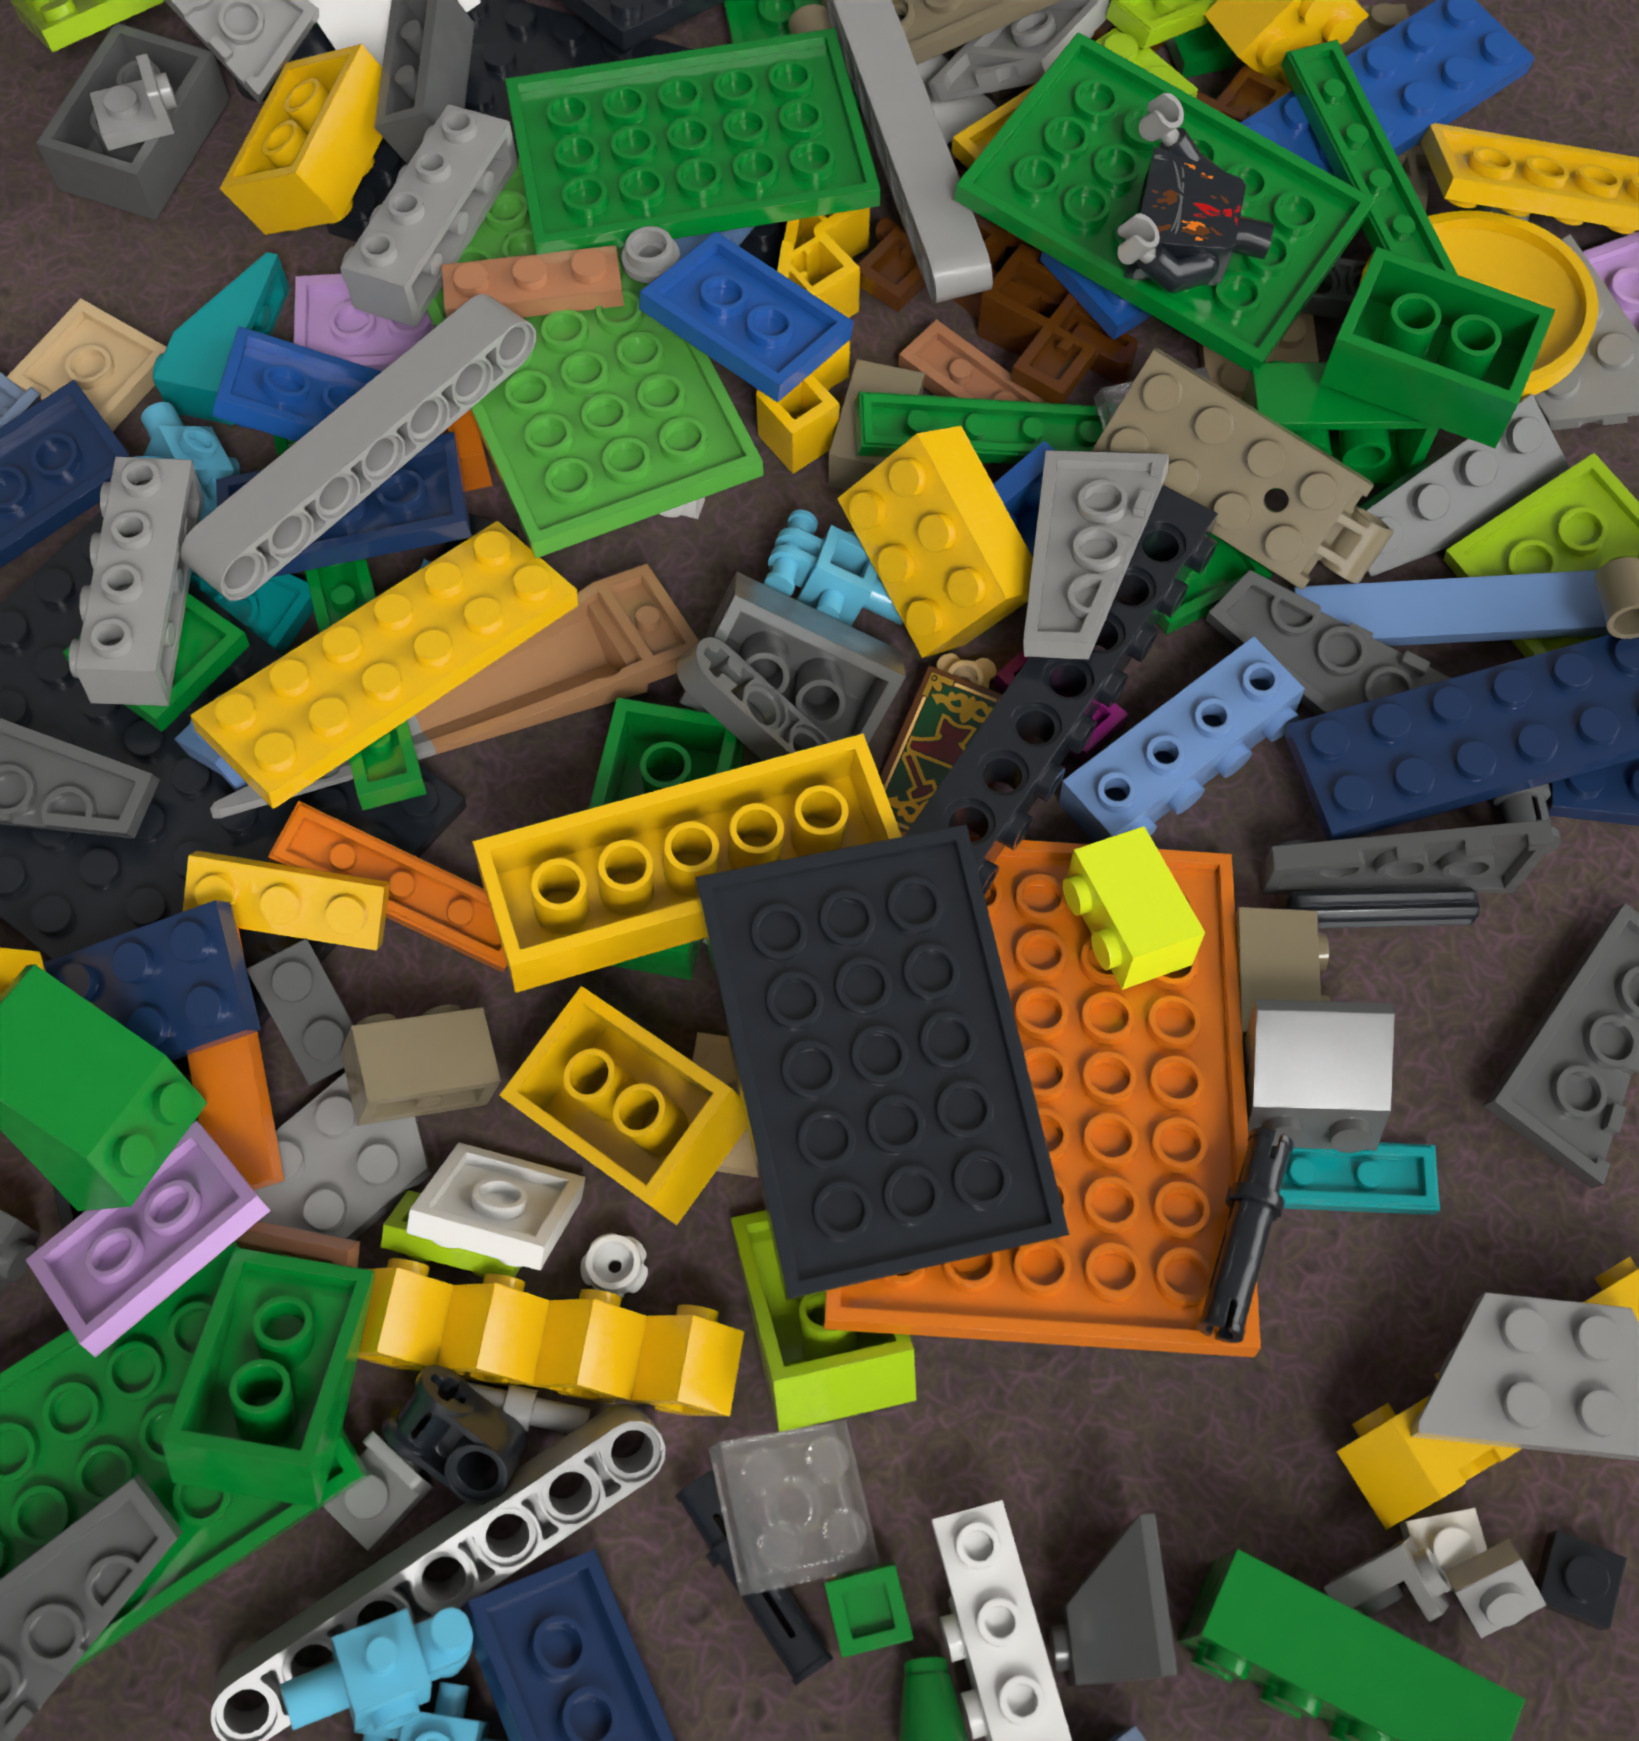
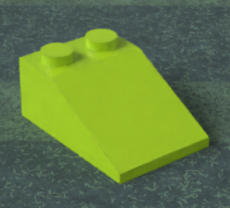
[731,1210,916,1433]

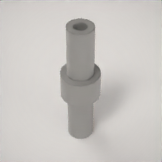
[467,1382,591,1434]

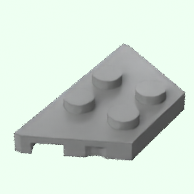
[928,0,1110,102]
[1533,234,1639,430]
[255,1073,431,1241]
[1411,1293,1639,1461]

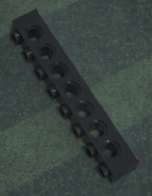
[903,485,1218,896]

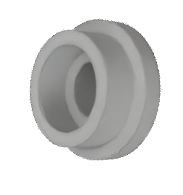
[621,226,680,283]

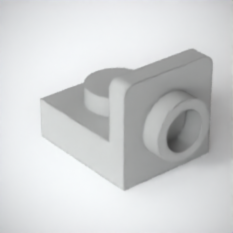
[90,53,178,151]
[323,1430,434,1553]
[1324,1537,1451,1622]

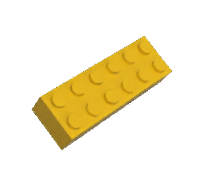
[473,734,902,993]

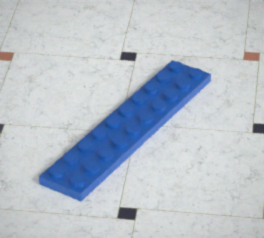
[1040,0,1535,340]

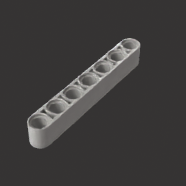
[827,0,993,304]
[180,294,536,601]
[211,1404,666,1741]

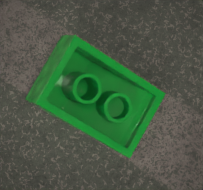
[0,964,207,1211]
[161,1247,375,1508]

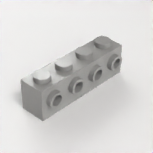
[340,104,518,327]
[69,457,204,706]

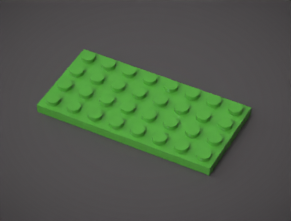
[381,158,764,559]

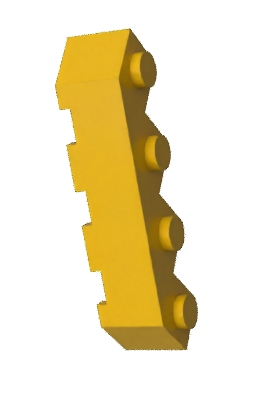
[756,208,870,474]
[1336,1257,1639,1530]
[358,1258,744,1416]

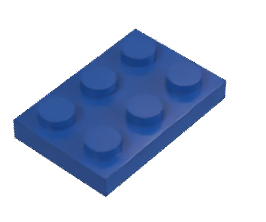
[639,232,854,403]
[212,326,382,442]

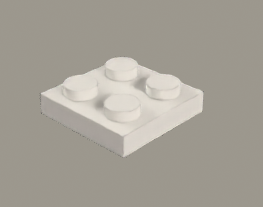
[407,1142,586,1270]

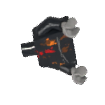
[1117,93,1274,294]

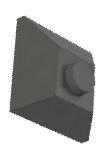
[1049,1513,1177,1687]

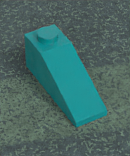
[153,252,290,425]

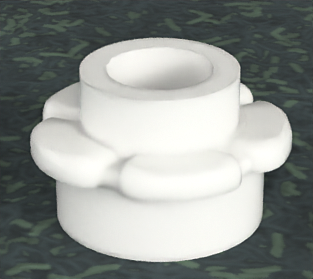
[581,1233,648,1298]

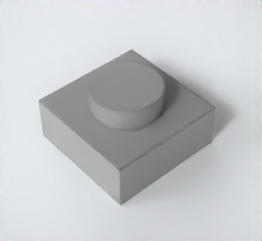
[1445,1539,1546,1638]

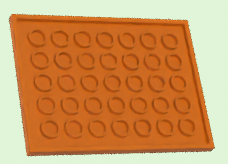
[824,831,1261,1357]

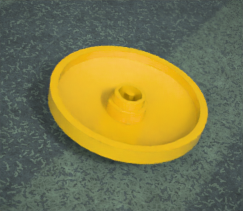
[1359,211,1598,398]

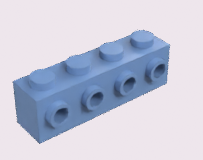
[1059,636,1305,843]

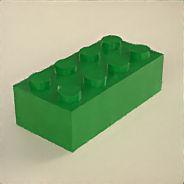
[589,698,744,981]
[1177,1549,1526,1741]

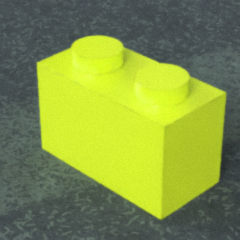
[1063,826,1205,990]

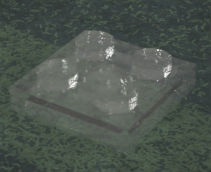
[709,1420,880,1596]

